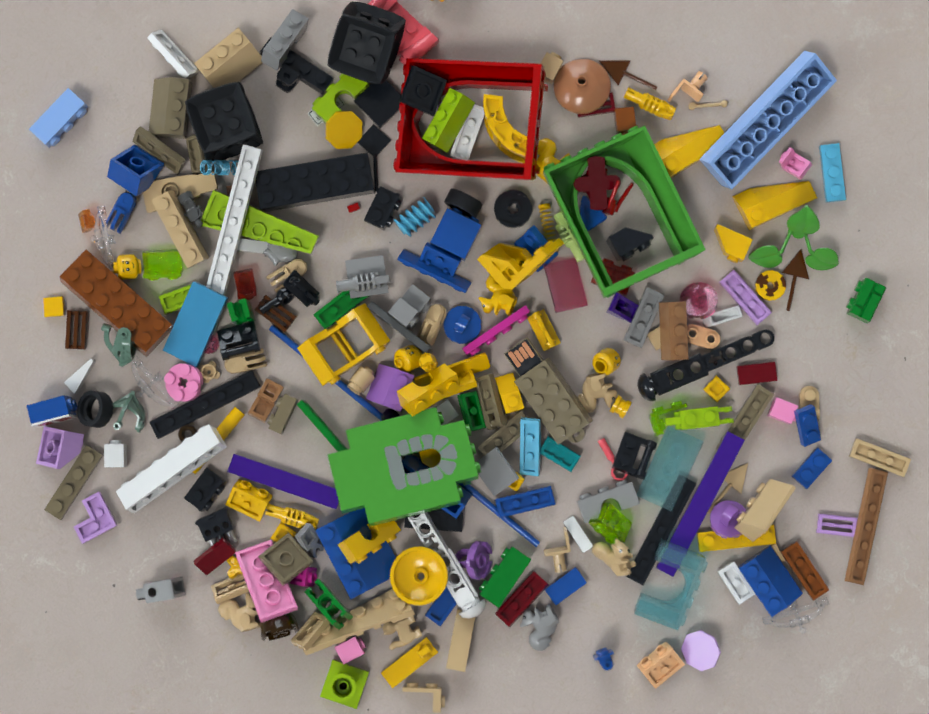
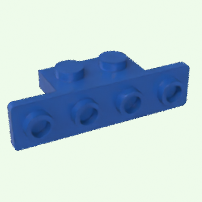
[397,242,472,293]

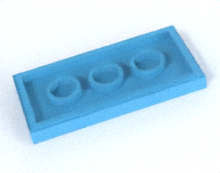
[163,281,228,367]

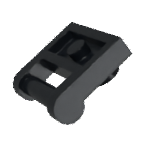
[217,321,261,361]
[612,432,657,479]

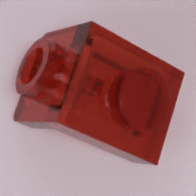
[233,268,257,300]

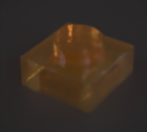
[78,209,95,233]

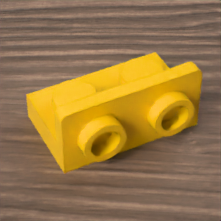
[225,479,273,522]

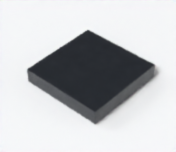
[399,66,447,116]
[354,80,401,129]

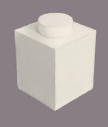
[104,440,127,468]

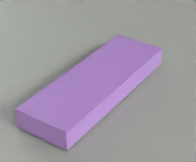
[719,270,772,325]

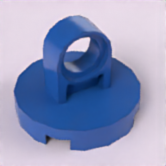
[444,306,481,344]

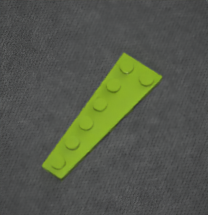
[201,190,319,254]

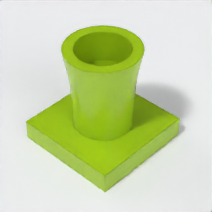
[320,659,369,709]

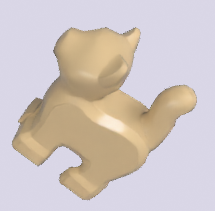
[382,616,422,650]

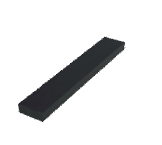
[149,370,261,439]
[626,474,697,586]

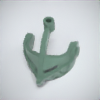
[101,323,136,367]
[113,390,145,433]

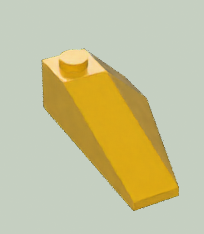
[654,125,725,178]
[732,181,818,231]

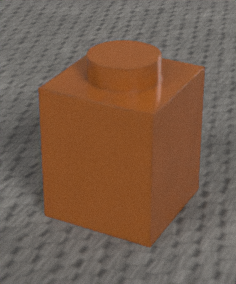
[613,106,636,135]

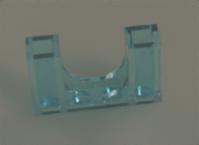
[634,539,708,630]

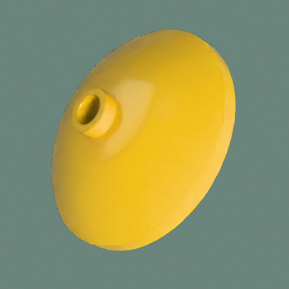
[390,546,448,605]

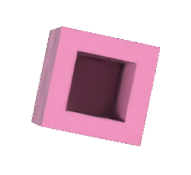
[767,397,798,424]
[335,635,366,665]

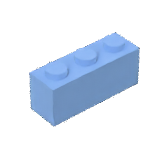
[29,88,88,148]

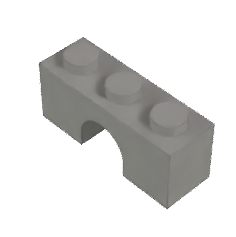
[261,9,309,71]
[576,480,640,523]

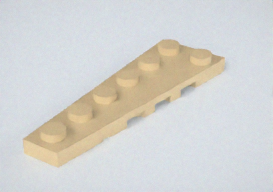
[302,589,415,655]

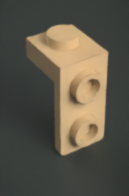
[402,683,445,713]

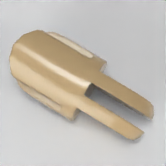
[266,258,307,293]
[417,304,447,346]
[224,348,268,374]

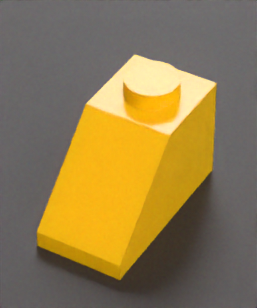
[714,224,753,263]
[495,373,524,415]

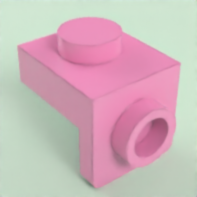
[779,147,812,180]

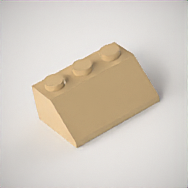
[194,28,263,88]
[734,479,796,542]

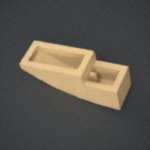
[446,609,475,672]

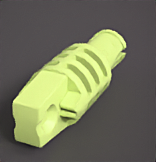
[554,212,584,263]

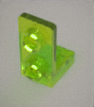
[648,401,688,436]

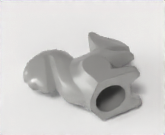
[520,604,559,651]

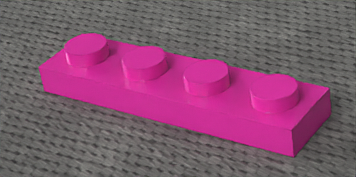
[462,305,530,356]

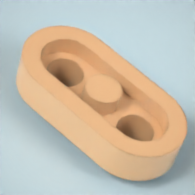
[687,324,720,349]

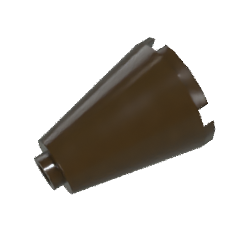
[260,612,300,641]

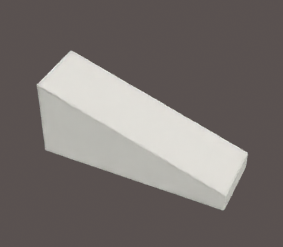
[237,238,269,254]
[702,305,743,328]
[64,359,95,395]
[563,516,593,553]

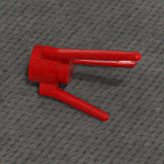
[601,168,634,216]

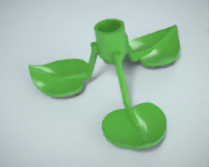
[748,205,839,270]

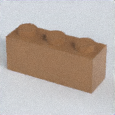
[659,302,688,360]

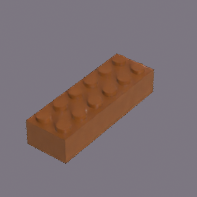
[59,250,172,357]

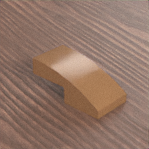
[248,378,284,423]

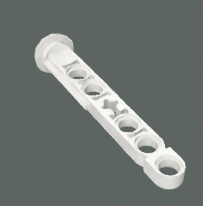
[408,512,486,619]

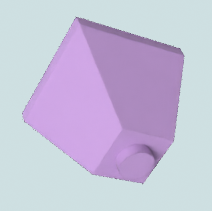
[36,426,84,469]

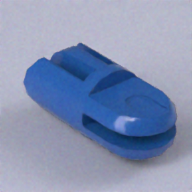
[104,192,136,234]

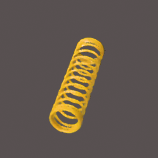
[538,203,559,252]

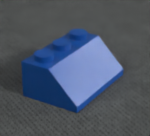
[738,545,803,617]

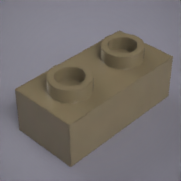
[267,394,298,435]

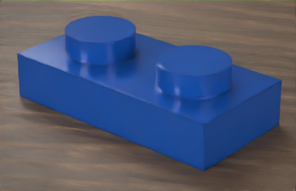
[794,404,821,447]
[791,448,832,489]

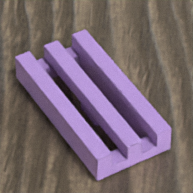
[816,514,857,537]

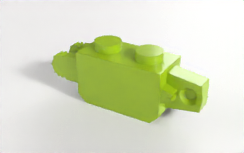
[664,406,734,430]

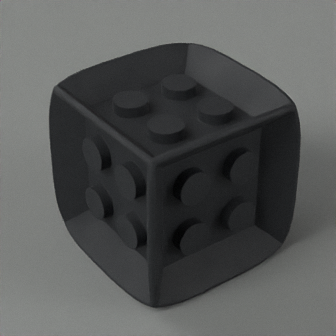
[327,1,406,84]
[185,82,263,163]

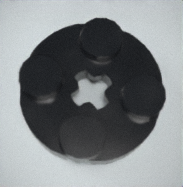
[494,190,532,228]

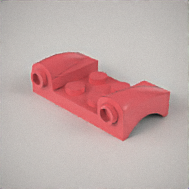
[368,0,439,65]

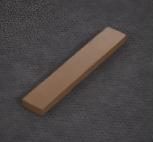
[844,468,888,585]

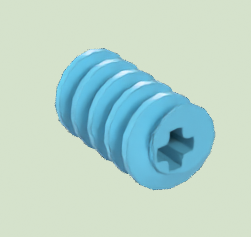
[393,197,436,237]

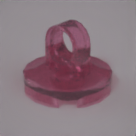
[680,282,718,319]

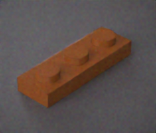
[780,541,829,601]

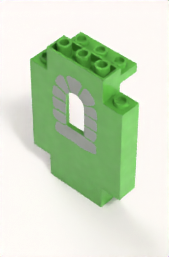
[327,407,481,527]

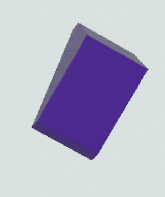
[606,293,638,323]

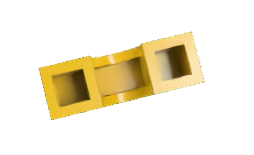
[397,363,460,417]
[338,520,401,564]

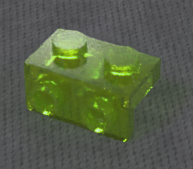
[142,249,183,281]
[589,502,632,544]

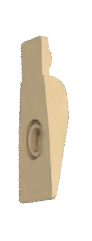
[143,171,218,213]

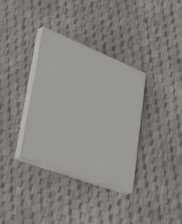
[345,255,389,299]
[477,447,519,496]

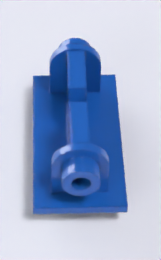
[593,647,614,670]

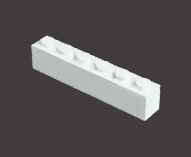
[116,424,227,514]

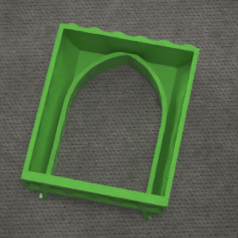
[543,126,706,298]

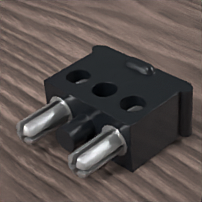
[195,507,237,546]

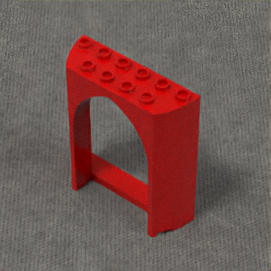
[393,58,548,180]

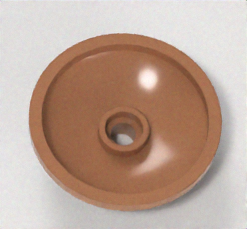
[554,59,611,114]

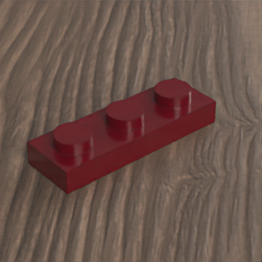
[495,571,549,627]

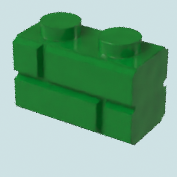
[846,278,886,323]

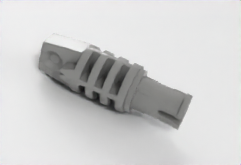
[336,272,390,293]

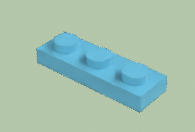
[819,143,846,203]
[520,417,541,476]

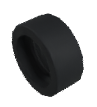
[444,188,483,218]
[77,390,113,428]

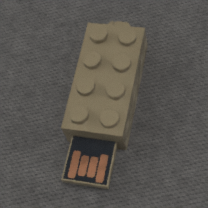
[504,337,593,445]

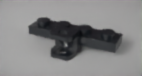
[260,37,334,95]

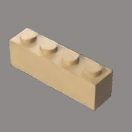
[151,190,209,268]

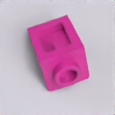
[289,567,317,587]

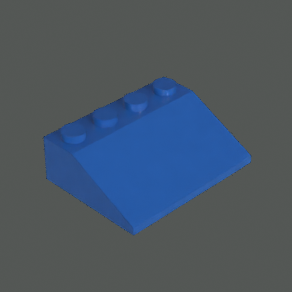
[315,508,396,599]

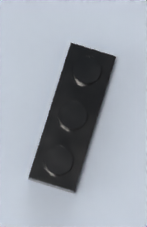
[404,510,463,532]

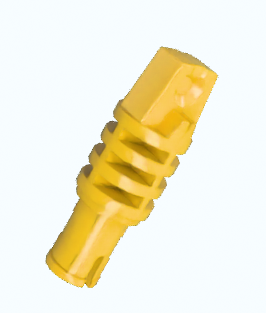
[624,87,676,120]
[419,353,438,372]
[265,503,319,530]

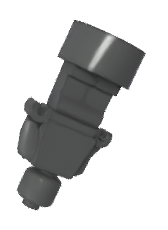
[177,191,203,228]

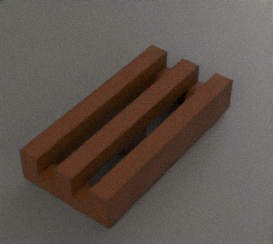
[254,294,297,333]
[65,310,87,350]

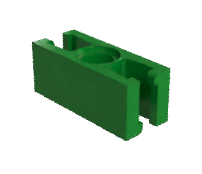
[227,298,256,325]
[304,579,353,630]

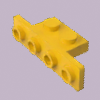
[414,352,491,399]

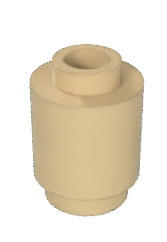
[347,366,375,395]

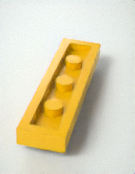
[697,524,776,552]

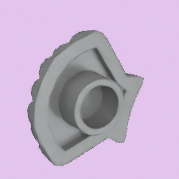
[263,243,298,266]

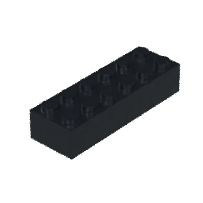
[255,152,375,212]

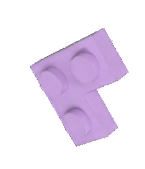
[74,492,118,544]

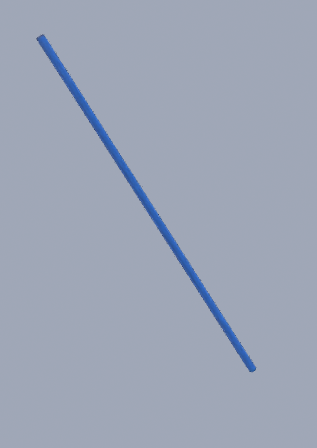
[269,325,540,547]

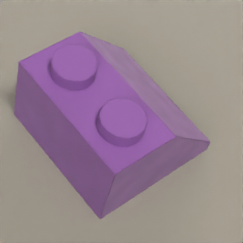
[366,363,415,413]

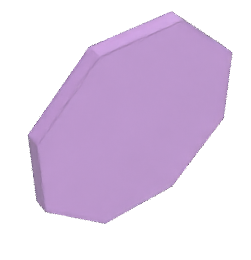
[681,630,721,671]

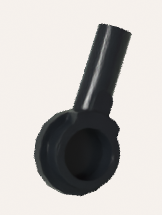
[259,287,294,314]

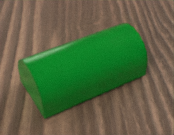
[457,391,486,432]

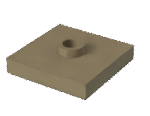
[259,533,314,586]

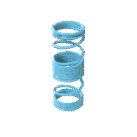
[200,160,239,175]

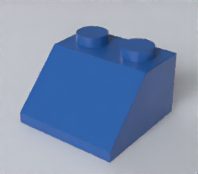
[107,145,164,196]

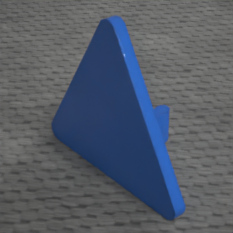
[580,196,607,232]

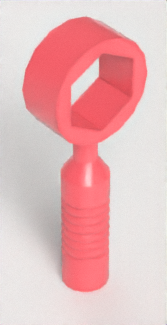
[597,438,628,481]

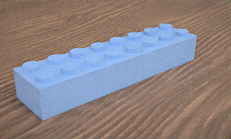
[699,51,837,190]

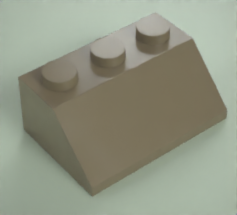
[149,77,192,139]

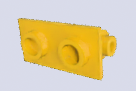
[528,309,561,351]

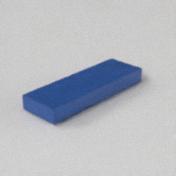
[495,486,556,518]

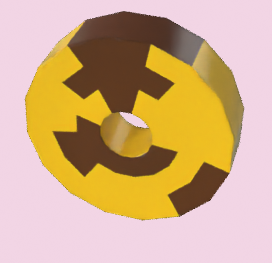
[755,270,786,301]

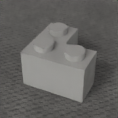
[388,284,431,329]

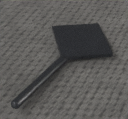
[357,125,391,192]

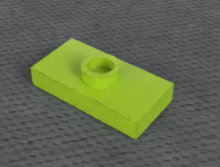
[158,284,192,315]

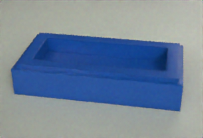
[545,567,587,605]
[425,587,457,627]

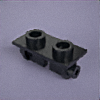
[282,270,320,307]

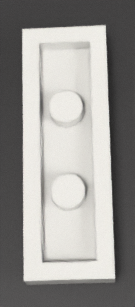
[148,30,199,79]
[450,104,485,160]

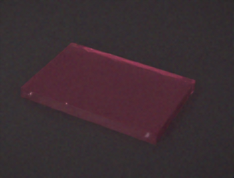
[543,258,588,313]

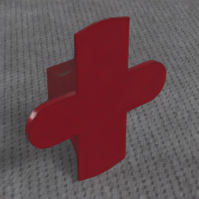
[574,156,621,210]

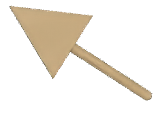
[707,463,748,514]

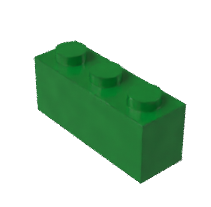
[479,546,531,608]

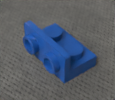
[514,225,559,272]

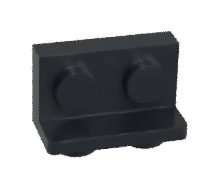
[364,186,402,231]
[184,467,226,512]

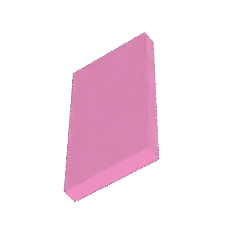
[235,540,298,623]

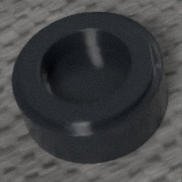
[381,409,400,421]

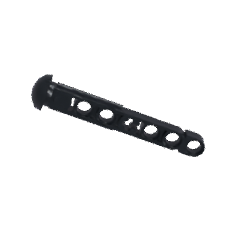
[637,329,775,401]

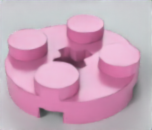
[164,363,203,402]

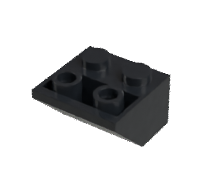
[606,227,654,262]

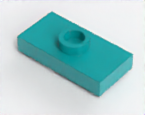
[540,436,581,472]

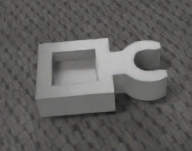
[295,523,323,558]

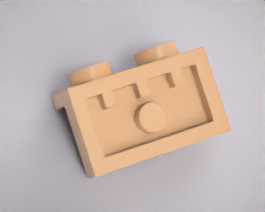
[637,642,685,689]

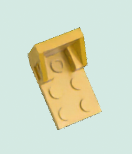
[477,238,564,290]

